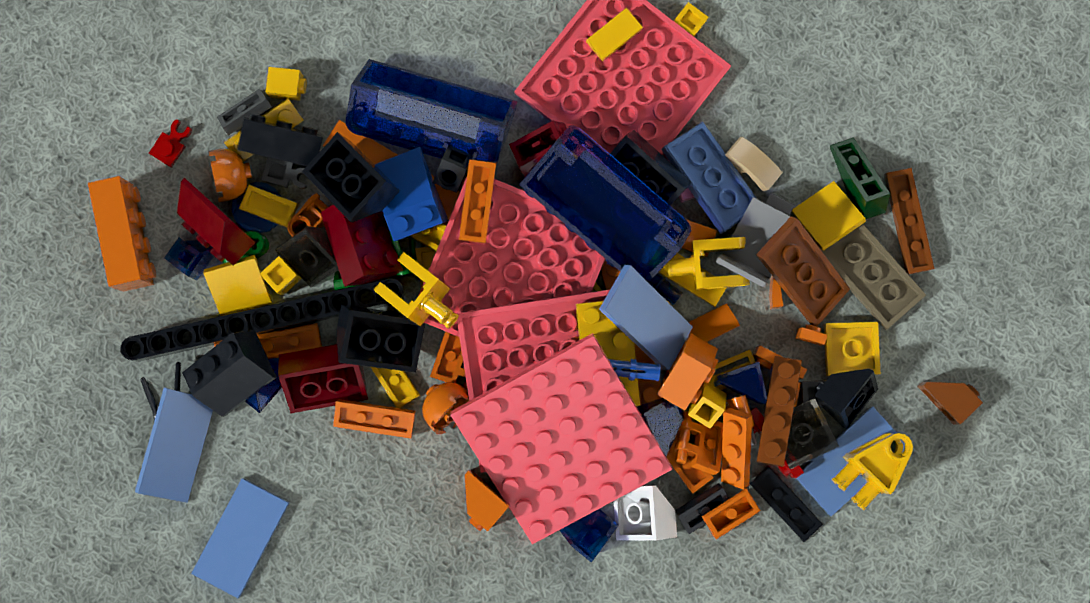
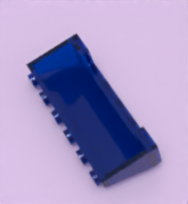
[346,59,518,166]
[519,125,691,282]

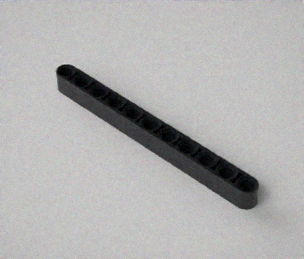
[120,279,405,361]

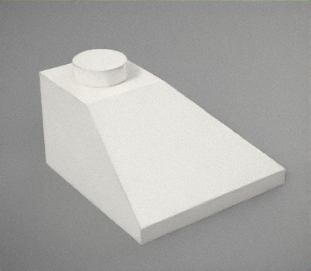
[613,486,677,540]

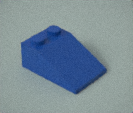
[374,147,449,241]

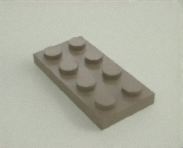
[820,224,926,330]

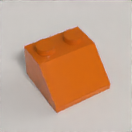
[465,470,510,531]

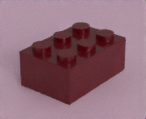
[320,205,403,287]

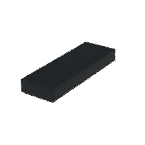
[749,466,823,542]

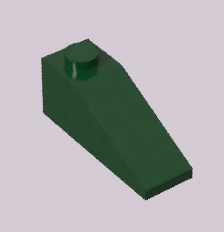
[830,137,890,219]

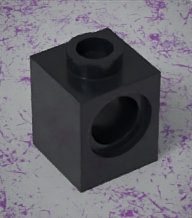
[432,145,473,193]

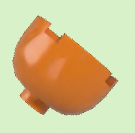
[209,149,252,203]
[422,382,469,434]

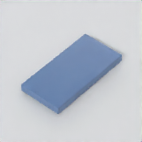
[661,122,757,234]
[599,265,693,371]
[135,388,213,503]
[796,406,905,516]
[191,478,290,598]

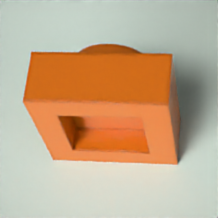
[795,324,827,346]

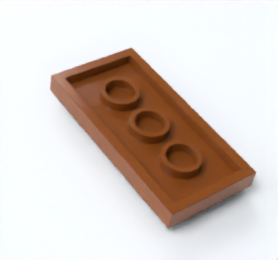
[756,216,850,327]

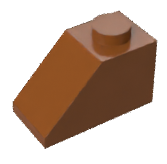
[917,382,983,425]

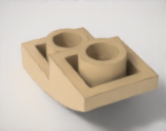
[725,137,783,191]

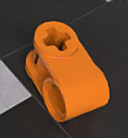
[287,193,328,243]

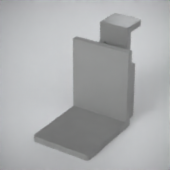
[716,193,795,288]

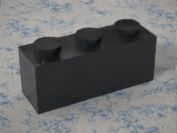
[237,114,323,166]

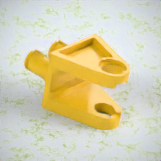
[667,237,750,290]
[374,252,459,329]
[831,433,913,510]

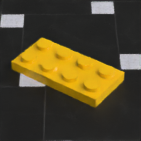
[576,301,640,406]

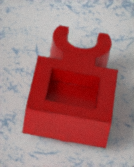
[149,119,192,168]

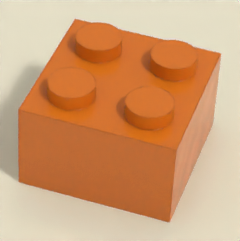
[657,333,719,410]

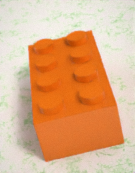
[88,176,156,292]

